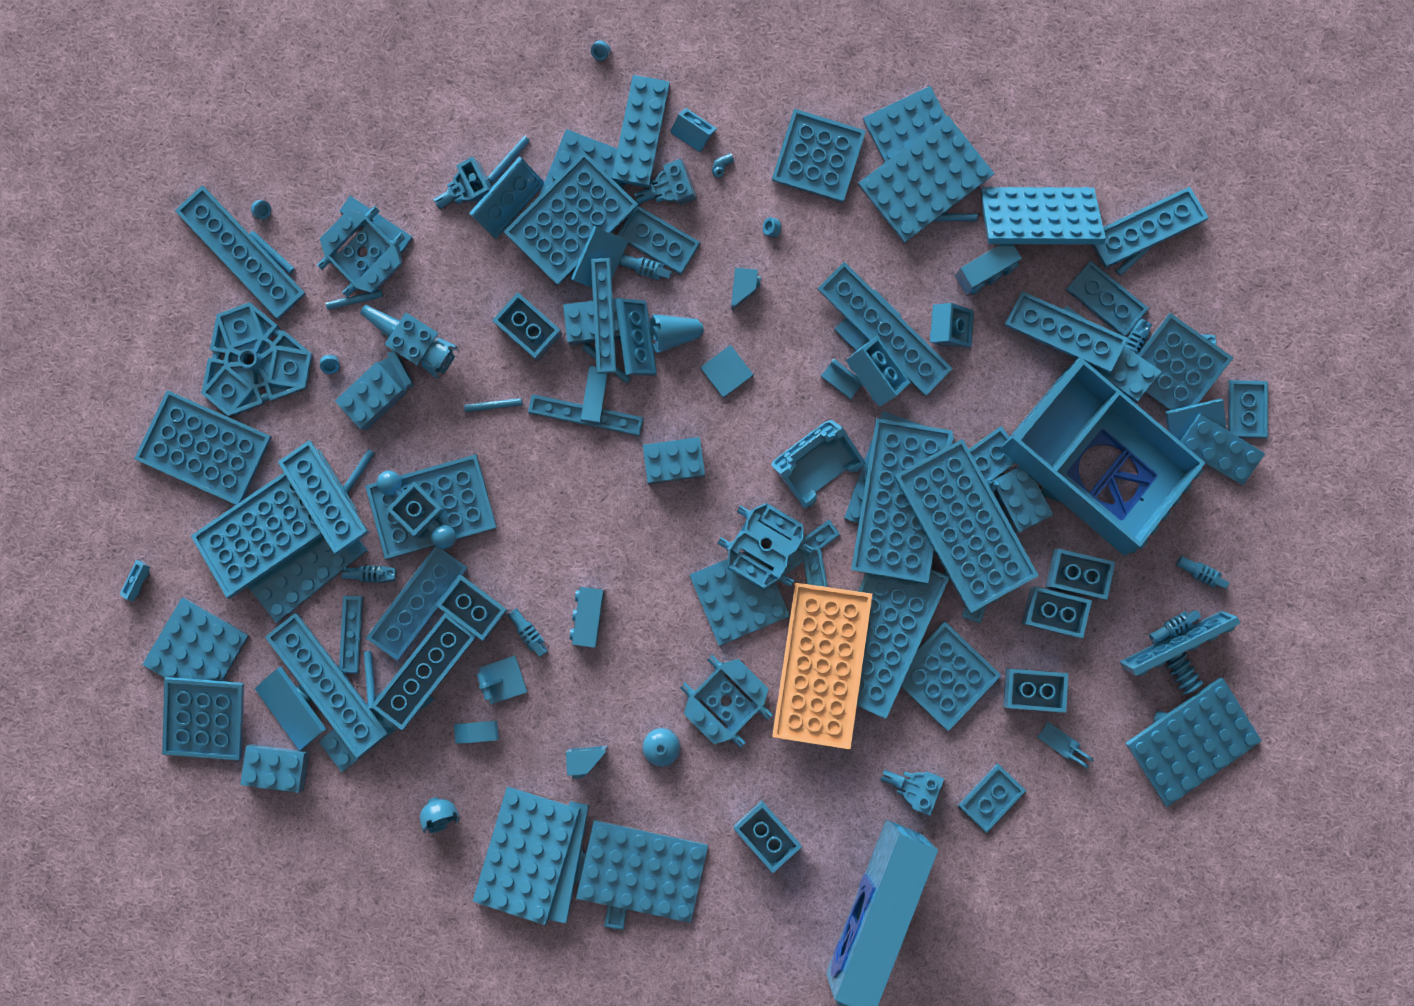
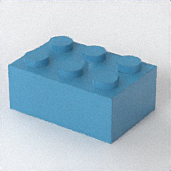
[955,244,1022,295]
[492,292,562,362]
[563,298,621,346]
[846,336,910,407]
[335,362,407,431]
[643,437,705,485]
[991,467,1053,533]
[1045,549,1115,600]
[436,575,509,641]
[1022,586,1092,638]
[1003,668,1069,713]
[240,744,310,793]
[733,800,802,873]

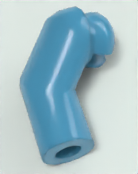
[712,153,734,178]

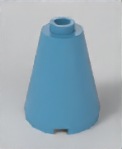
[650,314,704,353]

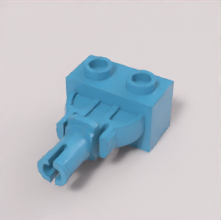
[433,156,492,209]
[634,158,697,205]
[880,769,945,816]

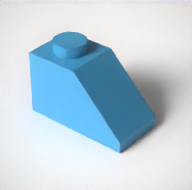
[731,268,761,309]

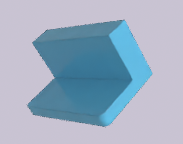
[670,108,717,152]
[379,351,415,390]
[821,359,862,400]

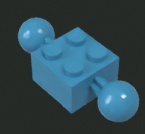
[377,471,456,549]

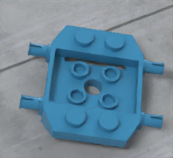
[317,205,406,297]
[717,503,813,590]
[680,654,773,748]

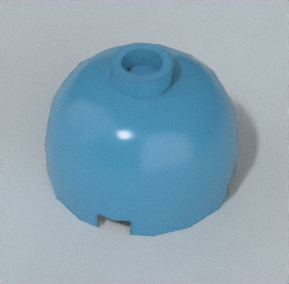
[642,728,681,767]
[419,797,460,833]

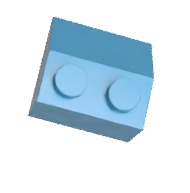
[930,303,974,348]
[566,746,608,779]

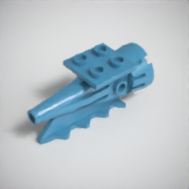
[360,305,458,379]

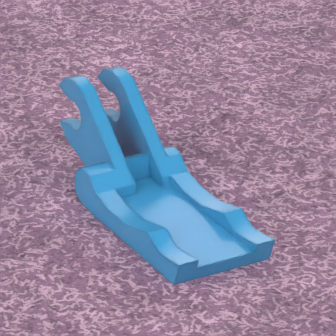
[1037,722,1094,769]

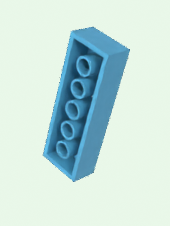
[371,613,476,731]

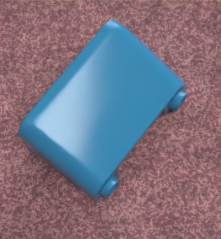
[771,420,866,509]

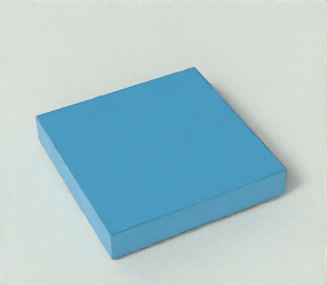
[700,345,754,398]

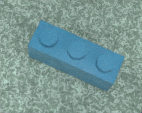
[569,587,604,647]

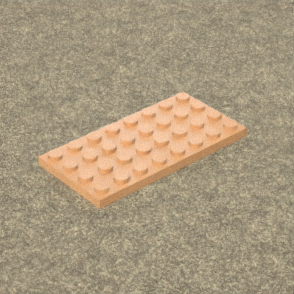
[772,583,872,749]

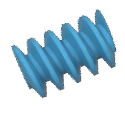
[1165,652,1203,695]

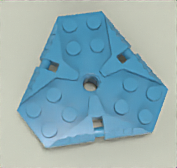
[201,302,313,417]

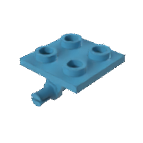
[476,655,527,705]

